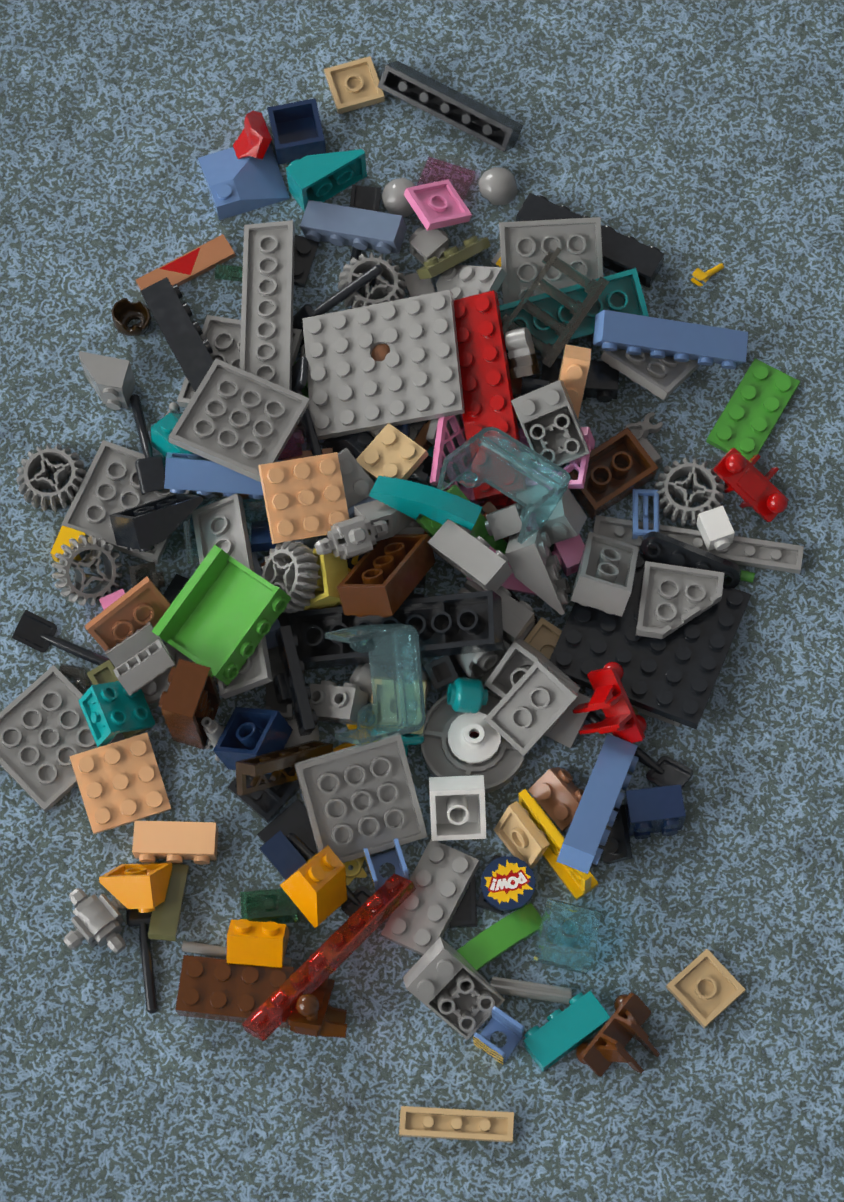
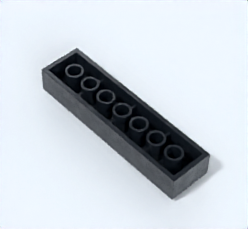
[288,590,504,670]

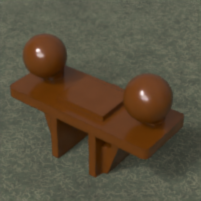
[288,960,347,1038]
[576,992,660,1077]

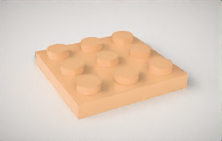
[258,452,349,544]
[69,732,171,835]

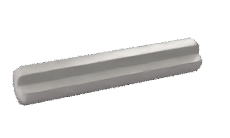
[490,977,572,1004]

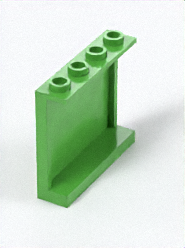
[152,545,292,686]

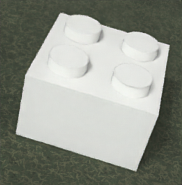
[429,775,486,841]

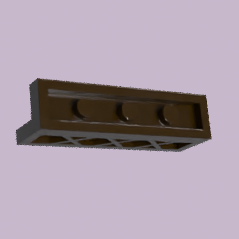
[236,740,333,795]

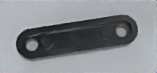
[641,532,741,588]

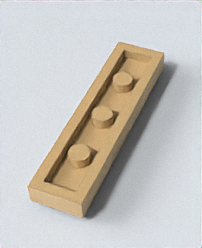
[399,1106,514,1143]

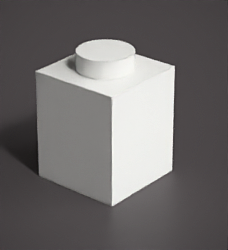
[696,505,735,551]

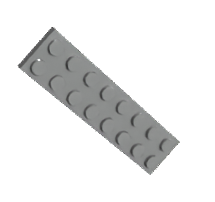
[240,220,295,391]
[192,493,273,699]

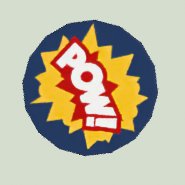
[481,856,536,912]

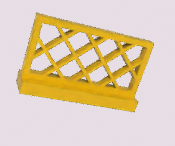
[518,789,599,901]

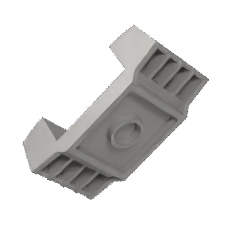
[105,621,176,696]

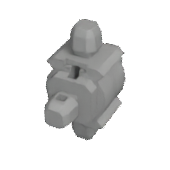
[314,516,389,560]
[63,888,127,954]

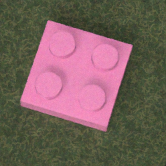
[404,179,472,231]

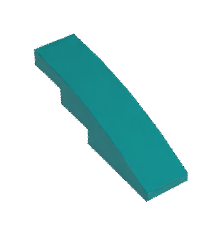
[369,476,482,531]

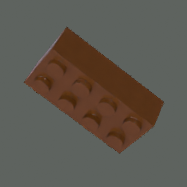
[337,534,436,617]
[159,659,221,750]
[175,955,296,1028]

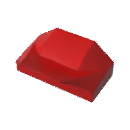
[233,110,272,160]

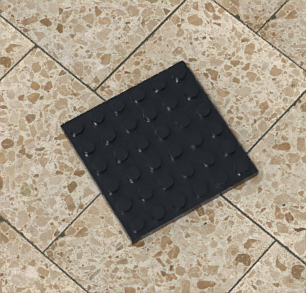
[549,552,751,730]

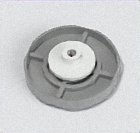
[421,690,525,794]

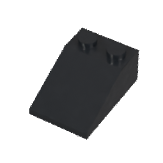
[109,493,203,552]

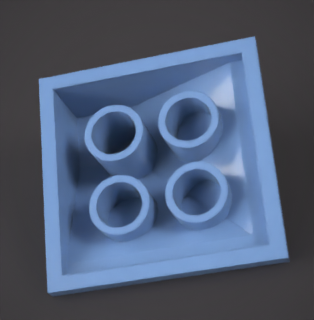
[198,144,290,220]

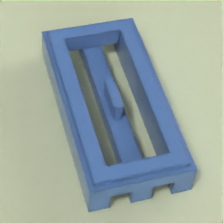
[632,489,659,539]

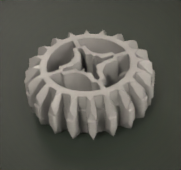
[338,252,406,309]
[16,443,86,512]
[654,457,725,527]
[51,535,123,606]
[261,541,321,614]

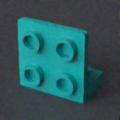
[78,681,155,748]

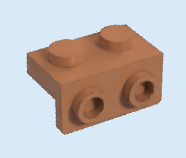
[528,767,584,831]

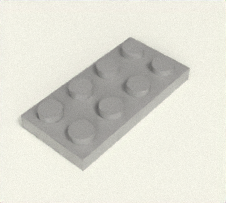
[381,839,481,956]

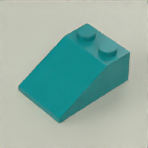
[286,149,367,212]

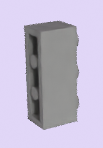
[428,519,513,592]

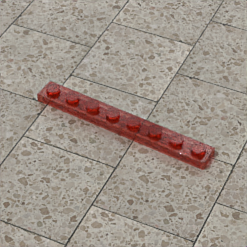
[242,873,416,1042]

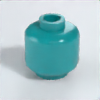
[447,677,488,714]

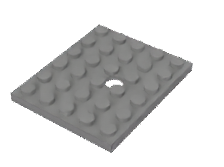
[302,290,465,440]

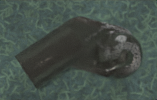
[59,663,92,693]

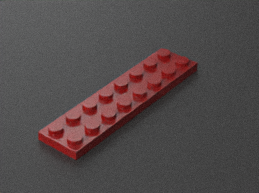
[454,290,527,502]

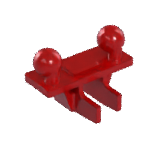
[713,448,789,522]
[572,662,647,743]

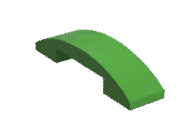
[457,903,547,972]

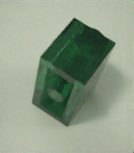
[240,889,299,924]

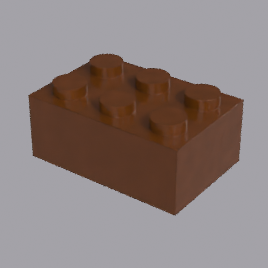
[564,427,658,519]

